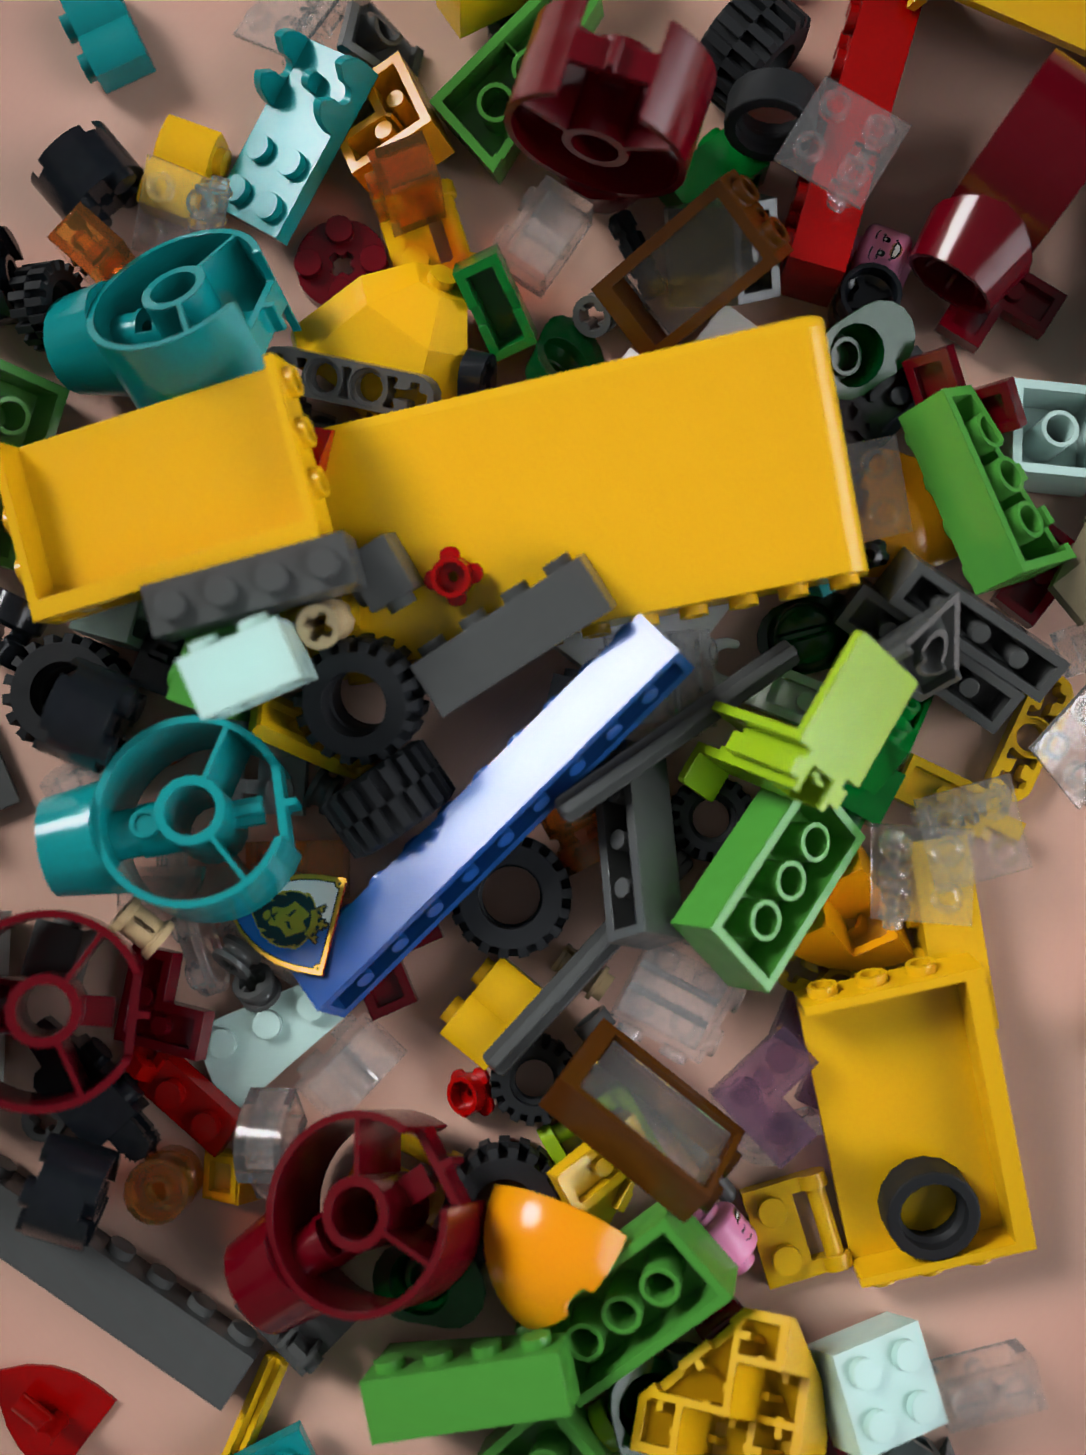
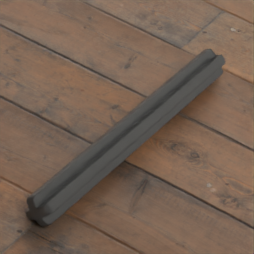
[553,640,800,823]
[482,847,693,1076]

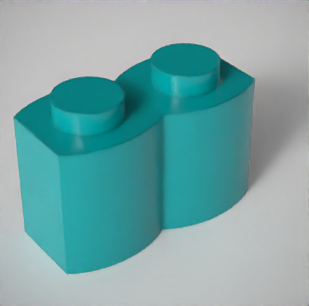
[58,0,156,94]

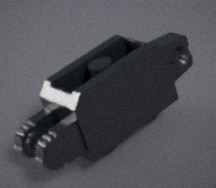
[28,1015,161,1163]

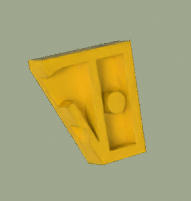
[546,1112,643,1225]

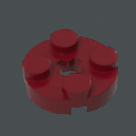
[294,215,389,308]

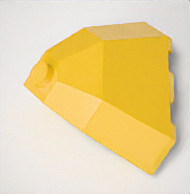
[290,262,468,418]
[629,1307,828,1455]

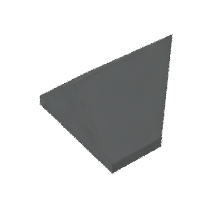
[336,0,424,78]
[876,589,962,702]

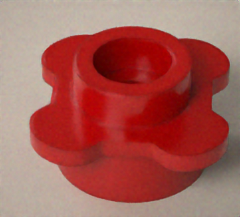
[424,546,484,607]
[447,1067,495,1118]

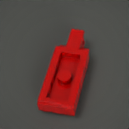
[125,1045,248,1158]

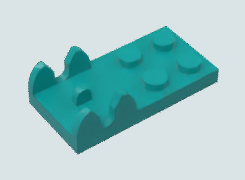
[213,28,379,246]

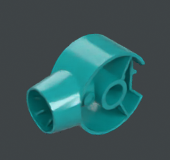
[43,228,302,409]
[35,715,303,923]

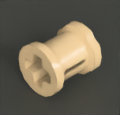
[296,598,355,650]
[109,895,175,960]

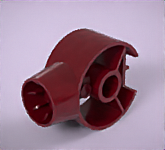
[504,0,717,214]
[909,48,1086,314]
[0,910,151,1114]
[223,1109,486,1335]

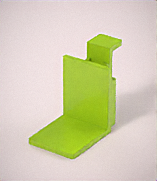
[678,630,918,812]

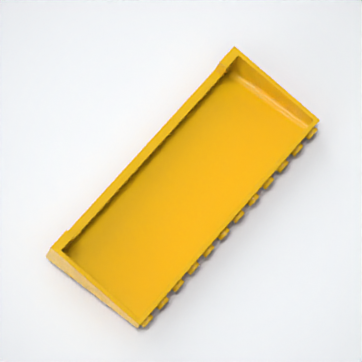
[279,316,869,686]

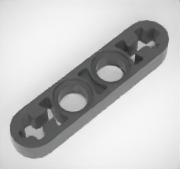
[265,346,441,414]

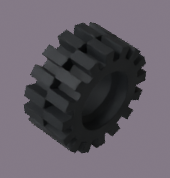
[7,260,85,352]
[671,777,752,862]
[490,1033,573,1126]

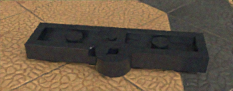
[838,345,923,478]

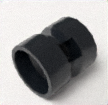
[827,262,903,327]
[0,587,48,672]

